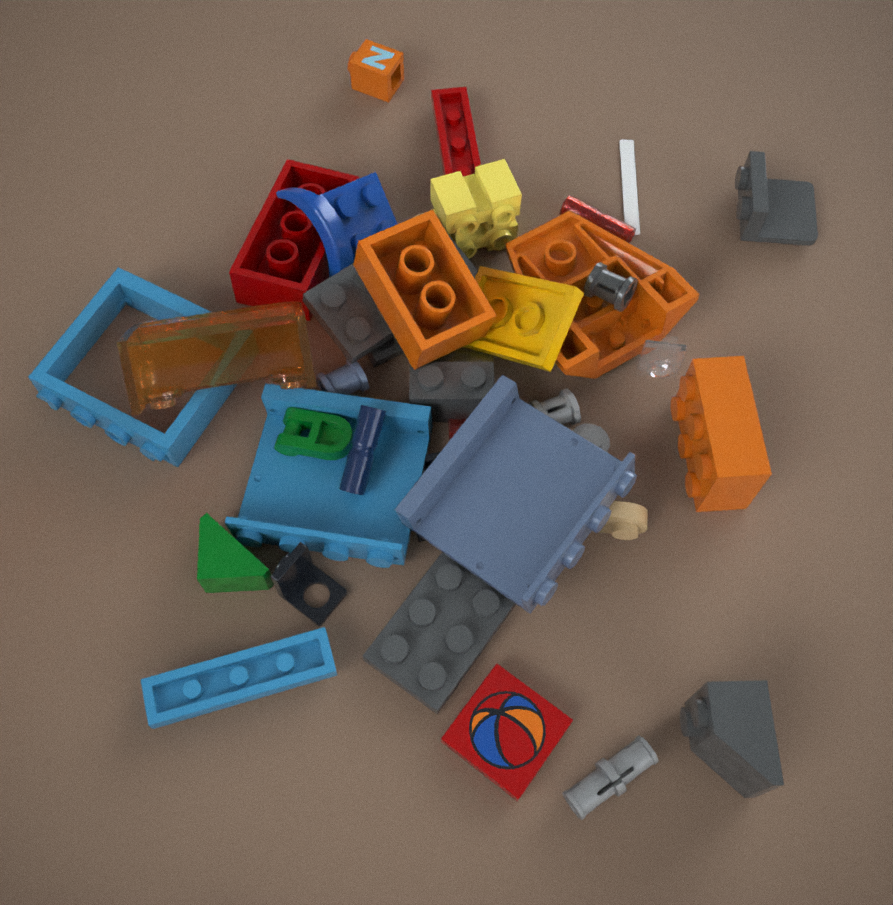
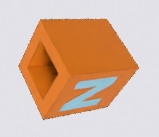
[348,39,404,103]

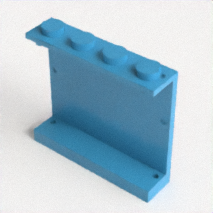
[225,383,433,568]

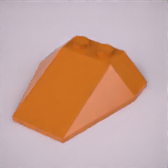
[505,211,700,379]

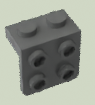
[735,151,818,246]

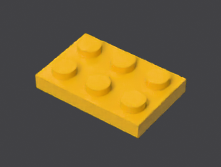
[464,266,584,372]

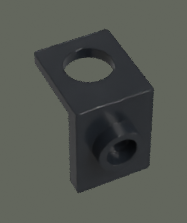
[271,542,348,626]

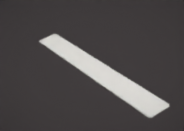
[619,140,640,235]

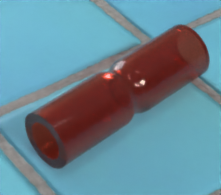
[559,195,636,244]

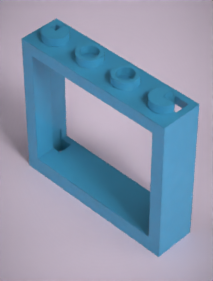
[28,267,259,467]

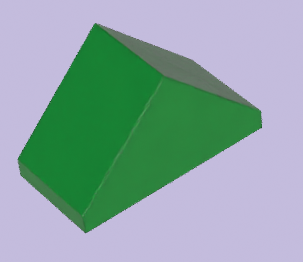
[197,512,274,593]

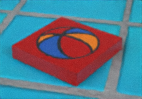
[440,663,573,802]

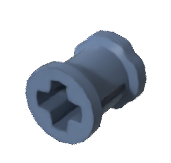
[316,360,369,395]

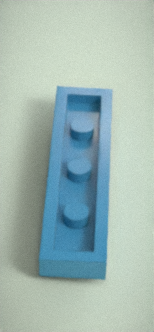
[141,627,338,729]

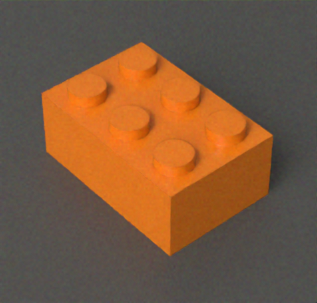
[353,209,497,370]
[670,356,772,512]

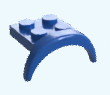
[276,172,397,278]

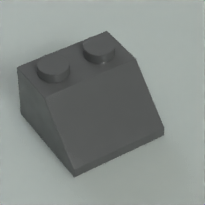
[409,348,494,422]
[680,680,784,798]

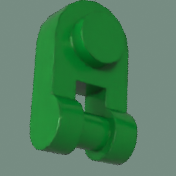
[274,407,353,460]

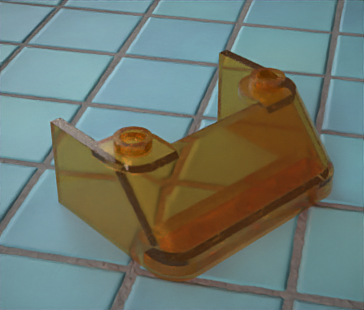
[116,301,316,415]

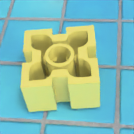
[430,159,522,259]

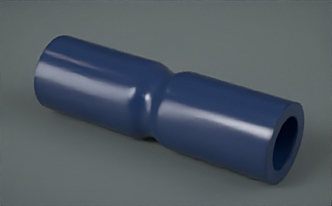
[339,405,386,495]

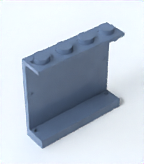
[395,375,637,614]

